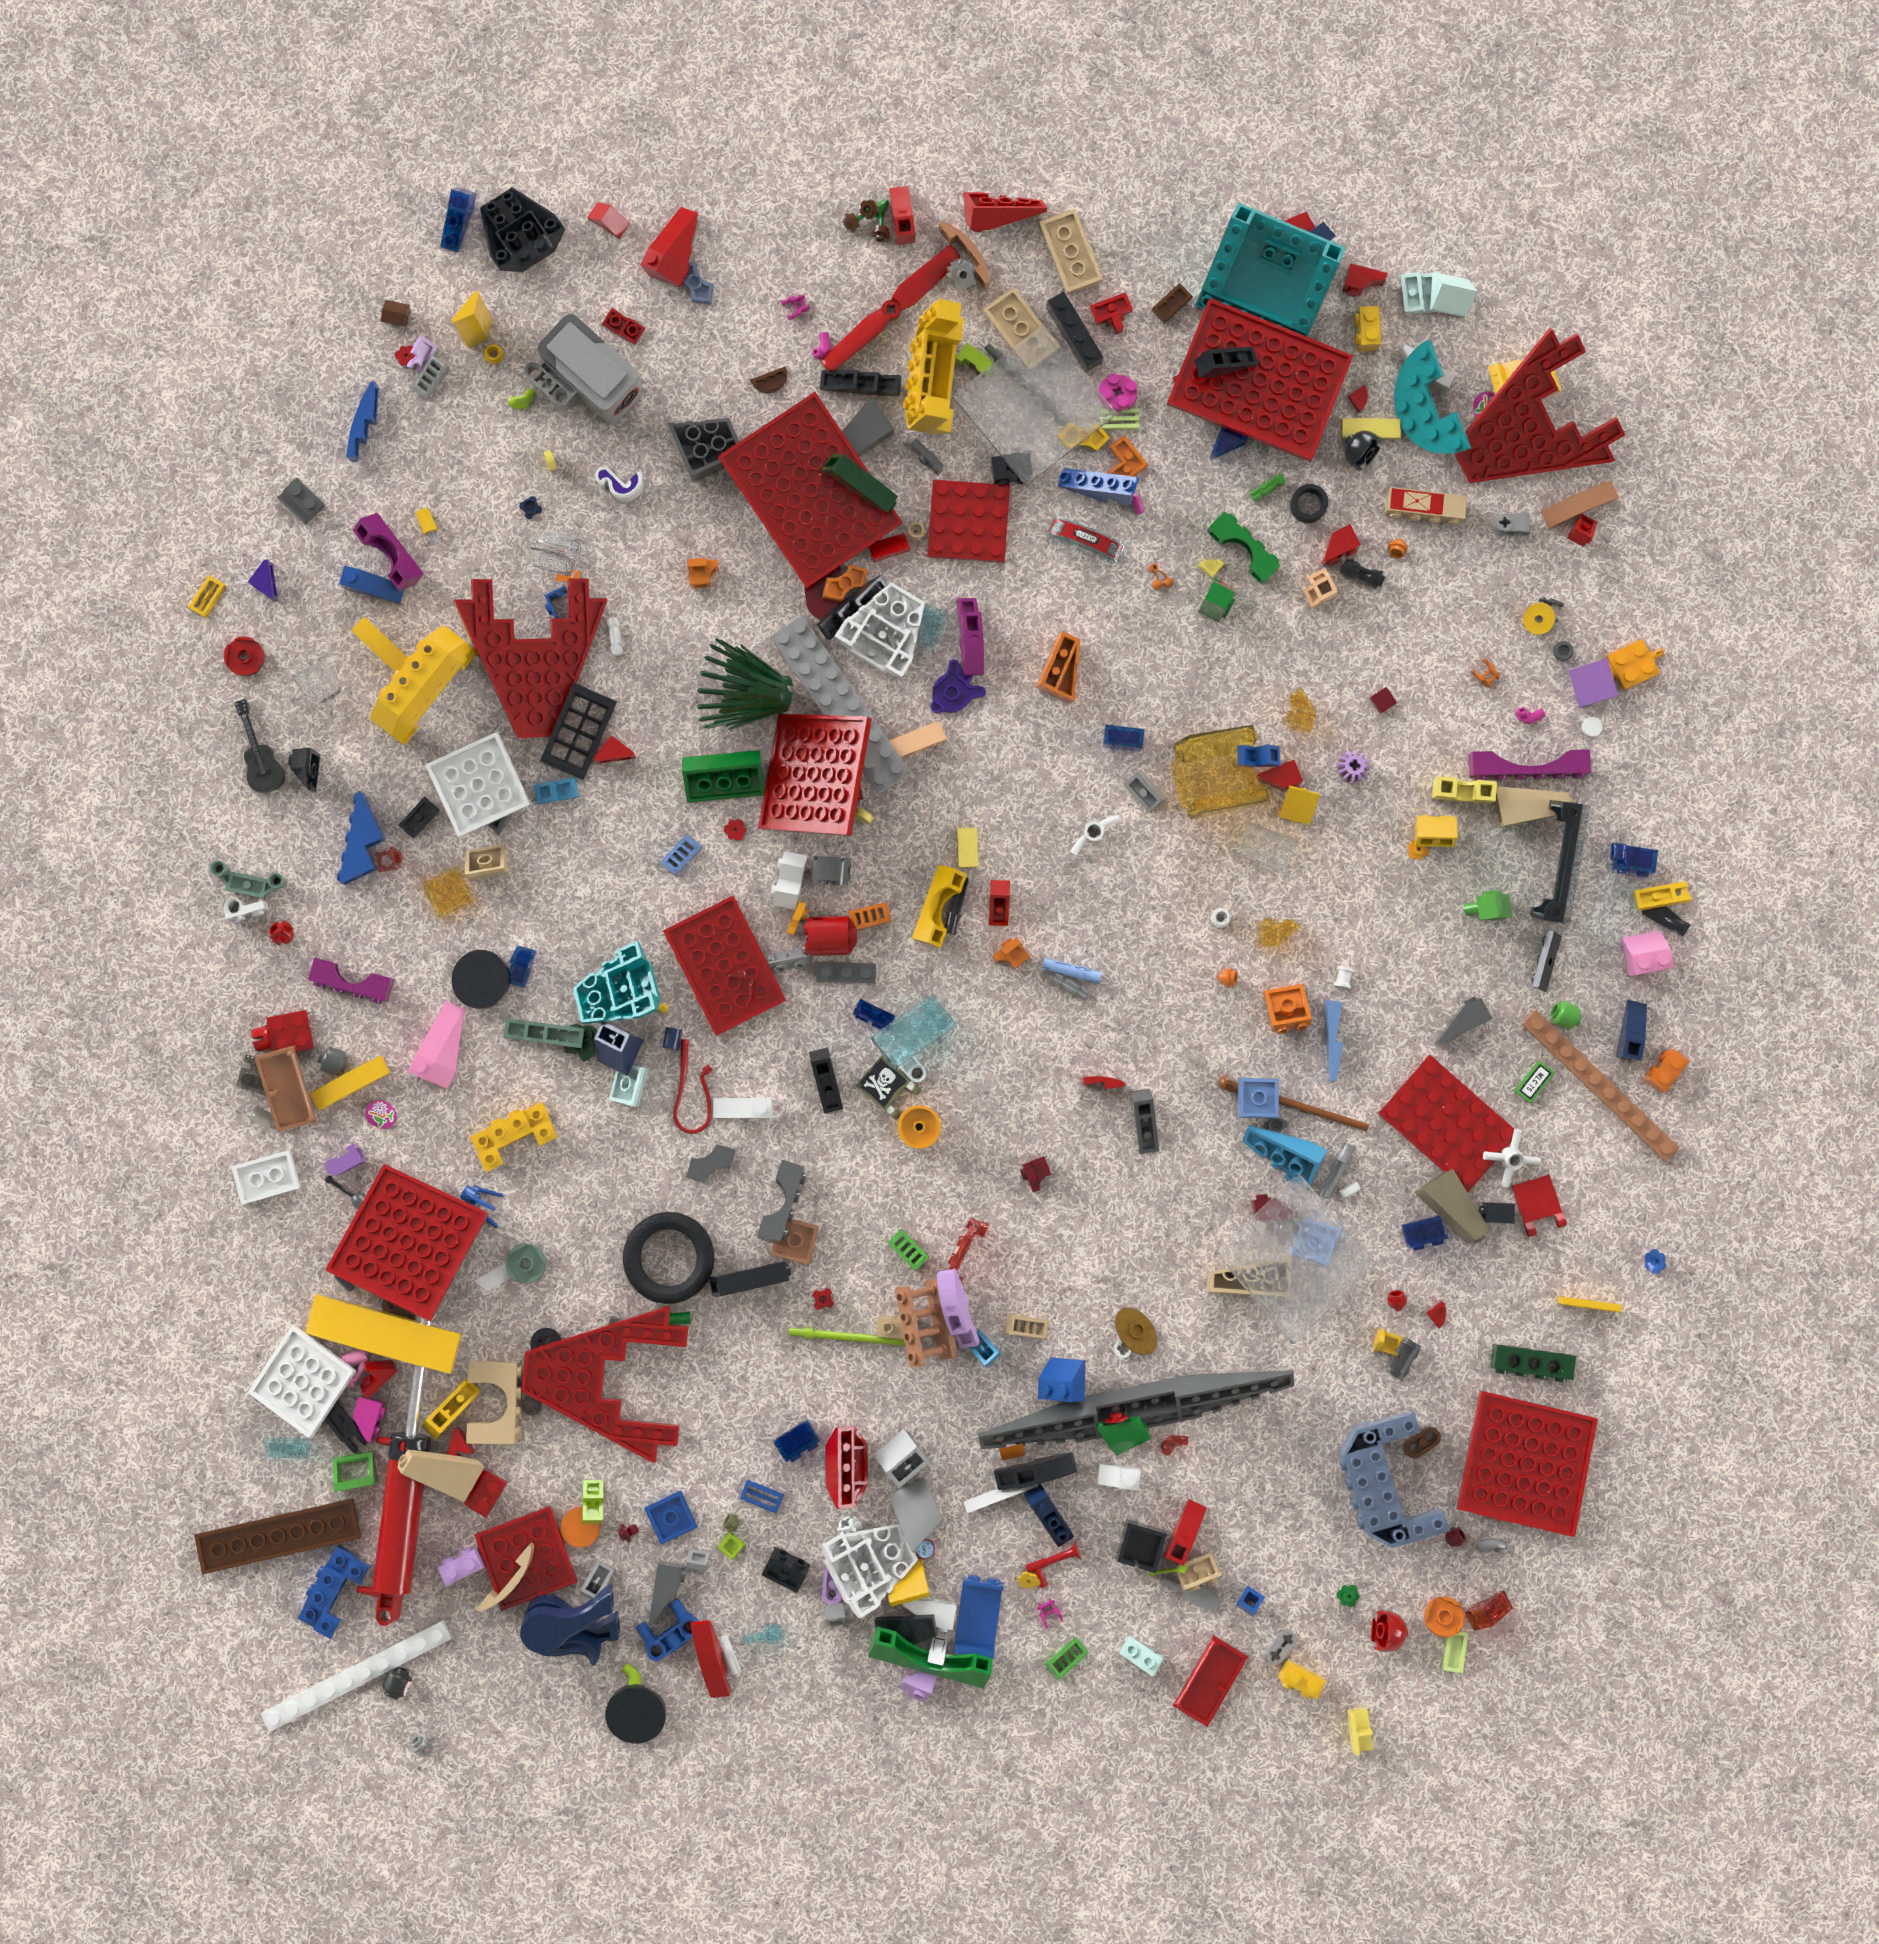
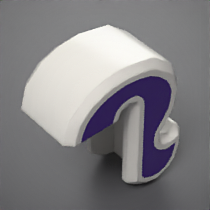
[595,466,644,502]

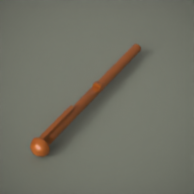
[1218,1075,1369,1131]

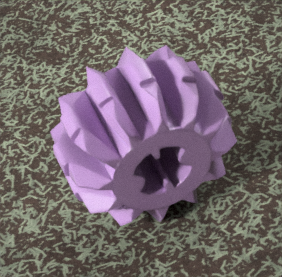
[1336,750,1370,784]

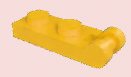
[1633,881,1692,911]

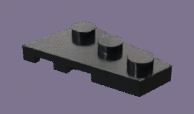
[874,1614,937,1645]

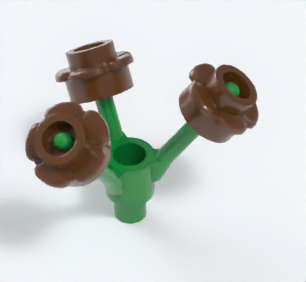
[843,199,890,242]

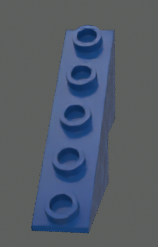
[1058,468,1139,506]
[337,791,386,885]

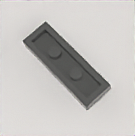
[816,962,876,984]

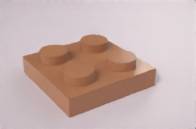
[770,1219,819,1265]

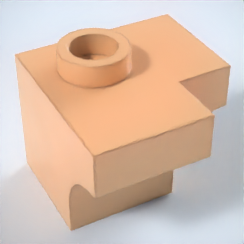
[1303,568,1338,608]

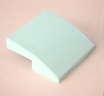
[1401,272,1439,314]

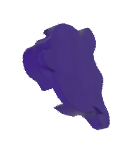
[931,659,986,714]

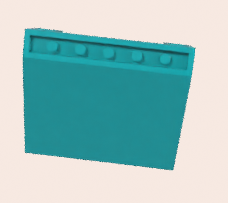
[1195,202,1346,337]

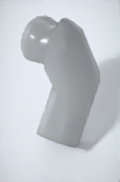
[1478,1539,1508,1554]

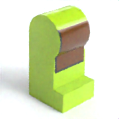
[955,342,992,378]

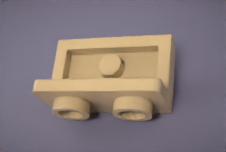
[1174,1552,1222,1592]

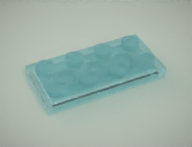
[871,994,957,1069]

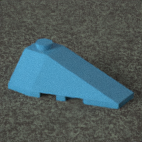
[1243,1125,1328,1191]

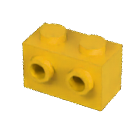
[1354,306,1381,352]
[1415,815,1457,847]
[1278,1658,1326,1699]

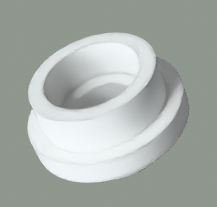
[1211,908,1231,928]

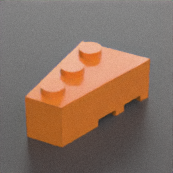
[1035,631,1080,704]

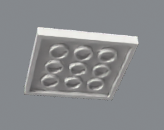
[425,732,531,837]
[248,1325,357,1438]

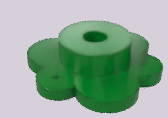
[1336,1585,1360,1607]

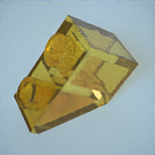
[1285,687,1317,733]
[1257,918,1300,947]

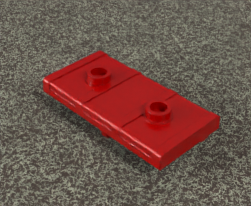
[1173,1635,1248,1727]

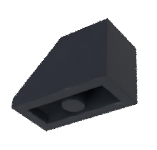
[1479,1202,1515,1224]

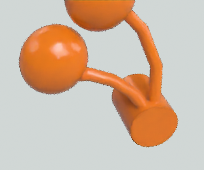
[1148,563,1174,590]

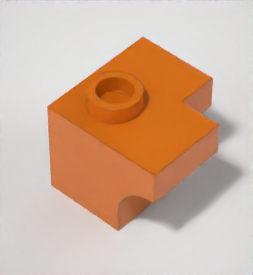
[687,558,719,589]
[992,937,1030,969]

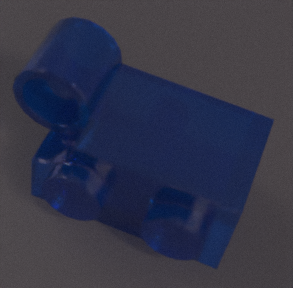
[1609,843,1658,878]

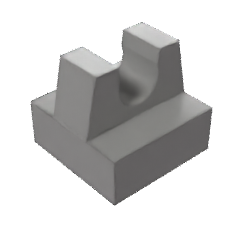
[686,1549,710,1575]

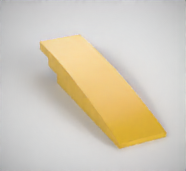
[305,1294,462,1374]

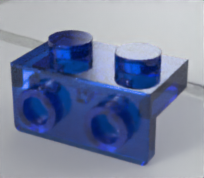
[1401,1216,1449,1251]

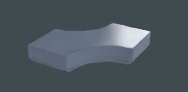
[682,262,714,305]

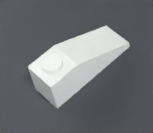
[713,1098,773,1118]
[902,1598,956,1632]

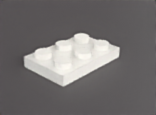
[231,1150,301,1205]

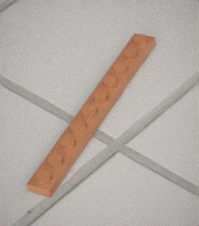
[1521,1010,1680,1162]

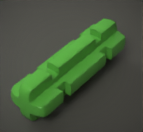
[1250,473,1285,502]

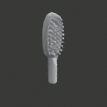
[1160,1576,1220,1610]

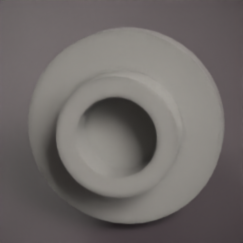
[411,1733,433,1757]

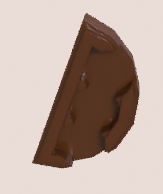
[750,366,787,394]

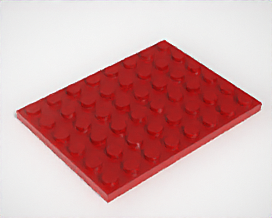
[1166,298,1354,462]
[718,392,903,589]

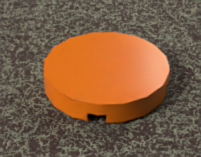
[561,1507,601,1547]
[1424,1596,1465,1638]

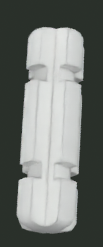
[607,617,623,656]

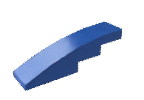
[346,381,379,462]

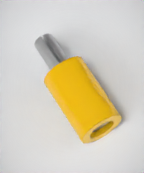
[415,508,439,546]

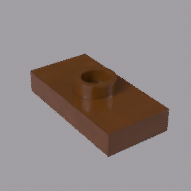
[1151,283,1193,324]

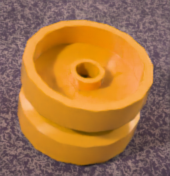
[897,1105,941,1149]

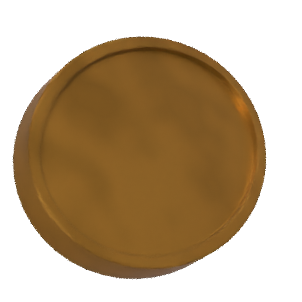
[1115,1307,1157,1355]

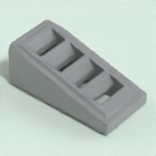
[411,355,450,400]

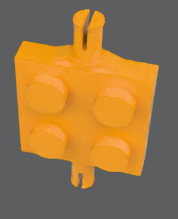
[1606,639,1664,691]

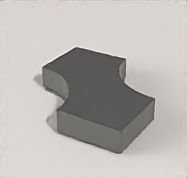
[686,1144,735,1182]

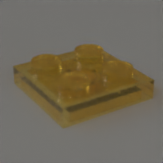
[422,866,475,919]

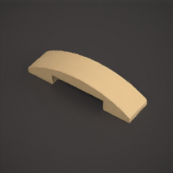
[476,1542,535,1612]

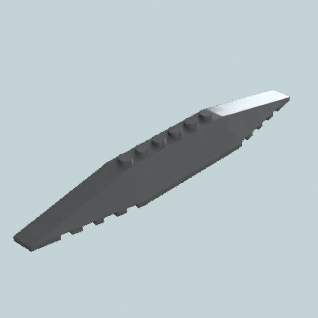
[978,1370,1294,1449]

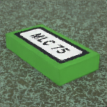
[1514,1060,1555,1104]

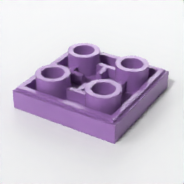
[1568,658,1619,708]

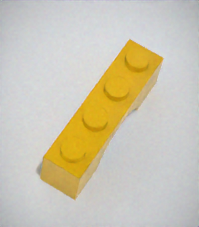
[912,864,967,948]

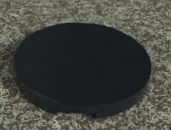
[451,950,510,1009]
[605,1684,666,1744]

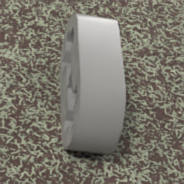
[1265,1629,1297,1665]

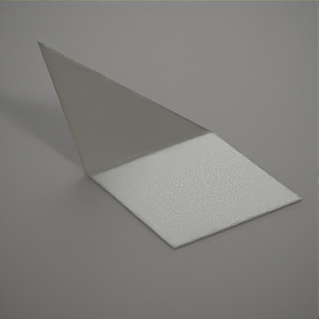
[247,1105,274,1128]

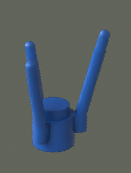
[460,1185,503,1228]

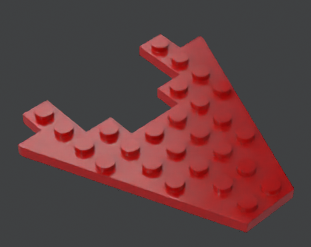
[1454,328,1625,483]
[453,578,607,738]

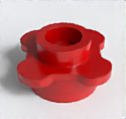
[812,1288,834,1310]

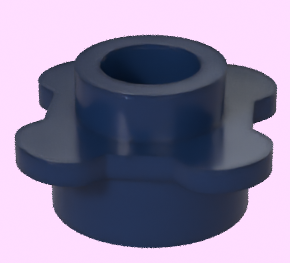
[519,496,542,519]

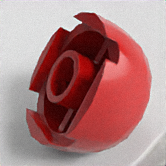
[1370,1610,1408,1652]

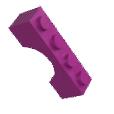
[353,513,424,591]
[308,957,395,1004]

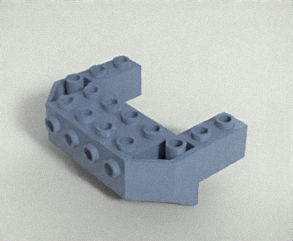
[1339,1411,1450,1548]

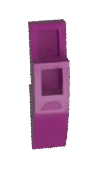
[956,598,984,676]

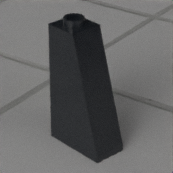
[709,1261,791,1297]

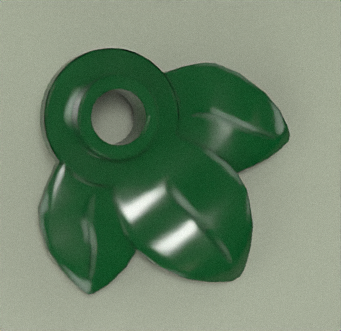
[564,1024,597,1062]

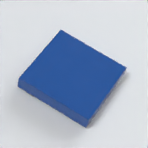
[644,1490,698,1544]

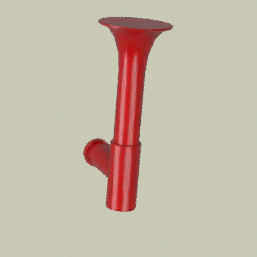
[1025,1540,1082,1588]

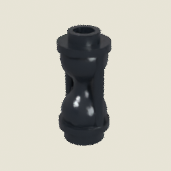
[1340,558,1385,589]

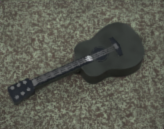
[234,699,286,793]

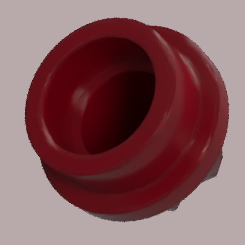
[1445,1527,1466,1547]

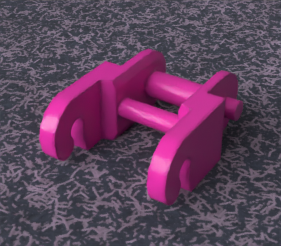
[781,295,810,320]
[1037,1598,1063,1629]

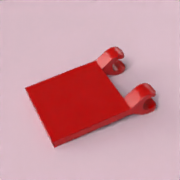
[1512,1174,1567,1237]

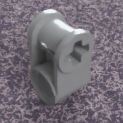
[1491,512,1531,536]

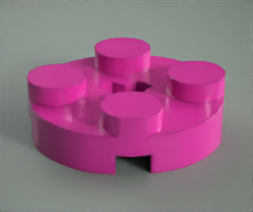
[1098,373,1137,413]

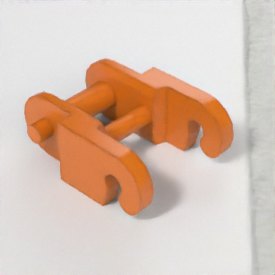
[1471,658,1500,687]

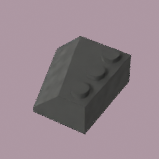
[668,418,739,482]

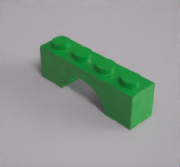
[1207,511,1280,585]

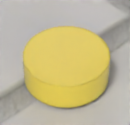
[543,450,556,471]
[855,808,874,825]

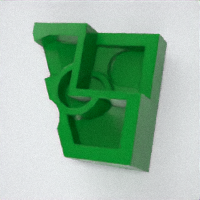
[1096,1416,1151,1456]

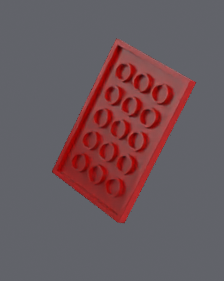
[663,895,786,1036]
[1377,1055,1514,1192]

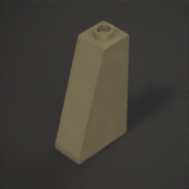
[1414,1169,1490,1243]

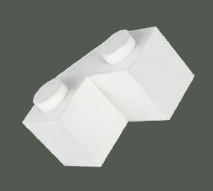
[770,851,808,910]

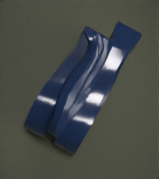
[520,1584,620,1666]

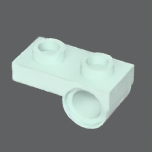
[1119,1636,1164,1676]

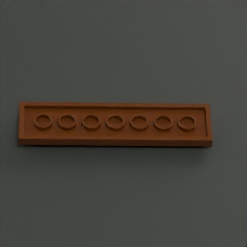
[194,1498,362,1575]

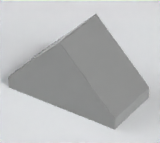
[579,1560,615,1599]

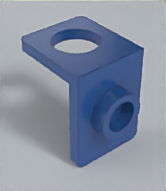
[544,586,568,618]

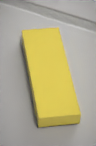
[1341,418,1401,440]

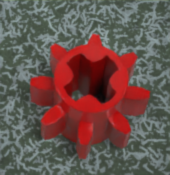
[269,920,294,946]

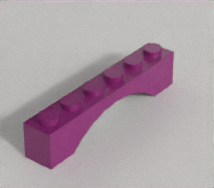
[1469,749,1591,781]

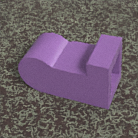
[325,1144,366,1175]

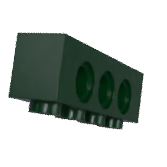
[1490,1344,1576,1383]

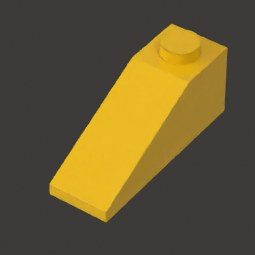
[422,1378,481,1440]

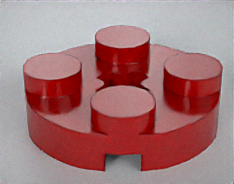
[224,636,265,676]

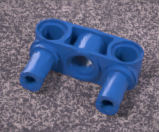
[635,1598,699,1661]

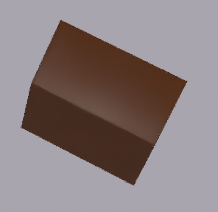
[380,300,411,327]

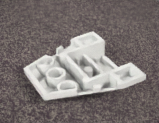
[834,582,925,678]
[822,1524,918,1618]

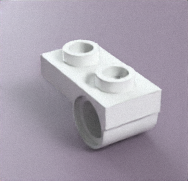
[224,898,269,923]

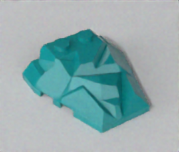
[573,941,661,1024]

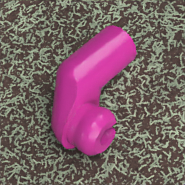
[1131,493,1145,515]

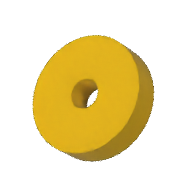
[1523,602,1556,635]

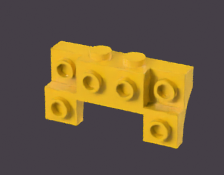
[470,1102,558,1172]

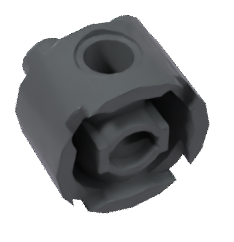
[811,856,851,886]

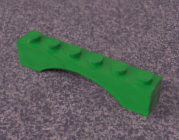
[868,1626,993,1689]

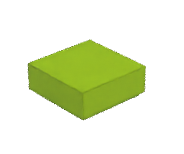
[717,1532,745,1560]

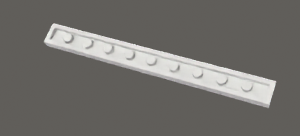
[261,1620,452,1732]

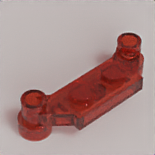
[948,1217,990,1283]

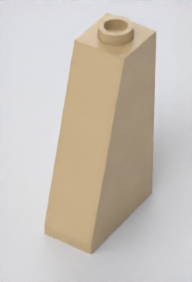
[1494,787,1574,828]
[397,1449,485,1502]

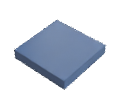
[1238,1078,1279,1119]

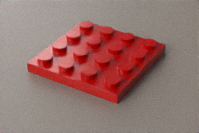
[927,479,1010,563]
[474,1505,578,1611]

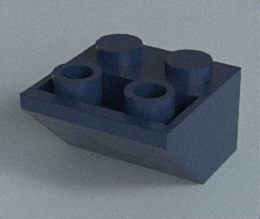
[594,1022,644,1076]

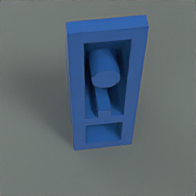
[339,565,405,604]

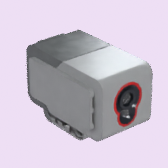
[524,314,644,425]

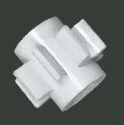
[837,1516,863,1535]

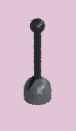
[325,1176,366,1209]

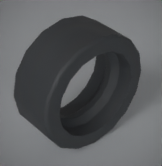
[1290,484,1329,523]

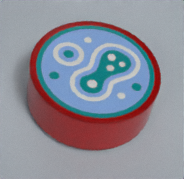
[916,1538,935,1560]

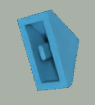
[969,1330,1001,1368]

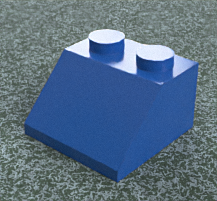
[1038,1357,1086,1402]

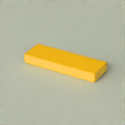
[1557,1296,1622,1313]

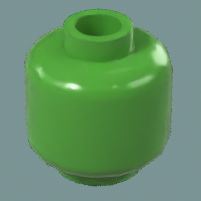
[1550,1001,1582,1030]

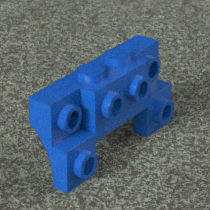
[297,1545,371,1639]

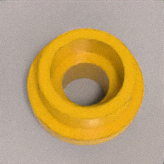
[484,345,504,364]

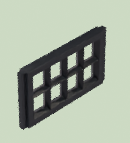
[540,683,617,780]

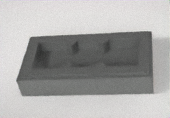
[911,439,943,475]

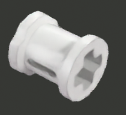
[1333,966,1355,989]

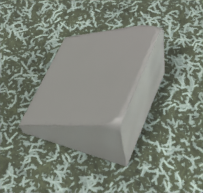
[824,1603,847,1627]

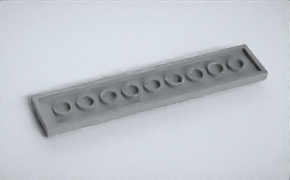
[771,615,911,794]

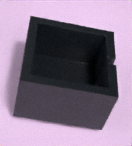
[1115,1519,1167,1573]

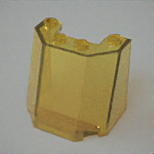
[1171,725,1270,820]

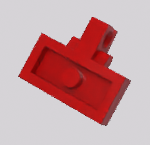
[1090,292,1133,334]

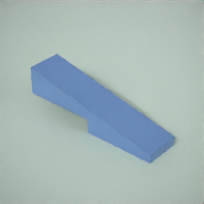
[1324,1000,1343,1082]

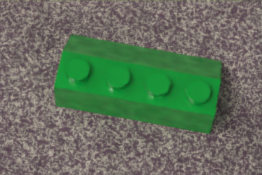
[682,750,765,803]

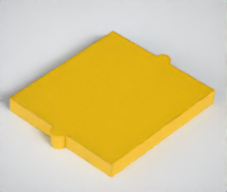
[1279,785,1321,825]

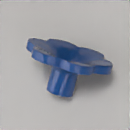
[1645,1249,1666,1274]

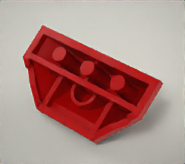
[825,1426,868,1509]

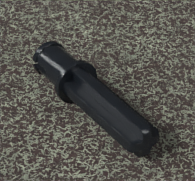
[945,877,969,935]

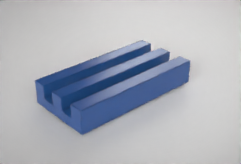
[740,1479,784,1514]

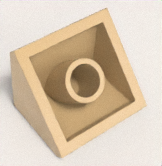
[465,844,509,880]

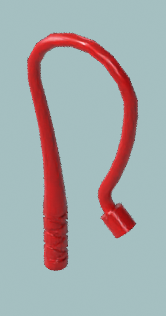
[673,1039,713,1134]

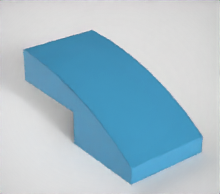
[534,777,579,805]

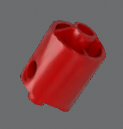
[804,916,857,956]

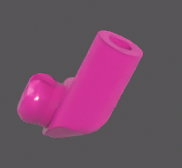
[812,332,831,360]
[1516,707,1546,724]

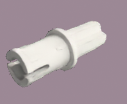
[718,1634,741,1676]

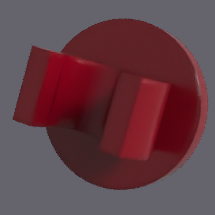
[618,1524,639,1543]

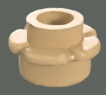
[907,522,926,541]

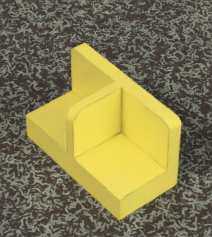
[1346,1708,1373,1756]

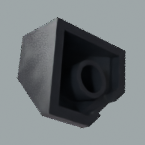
[288,748,321,793]

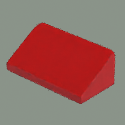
[868,533,910,563]

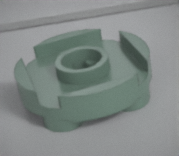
[506,1244,546,1284]

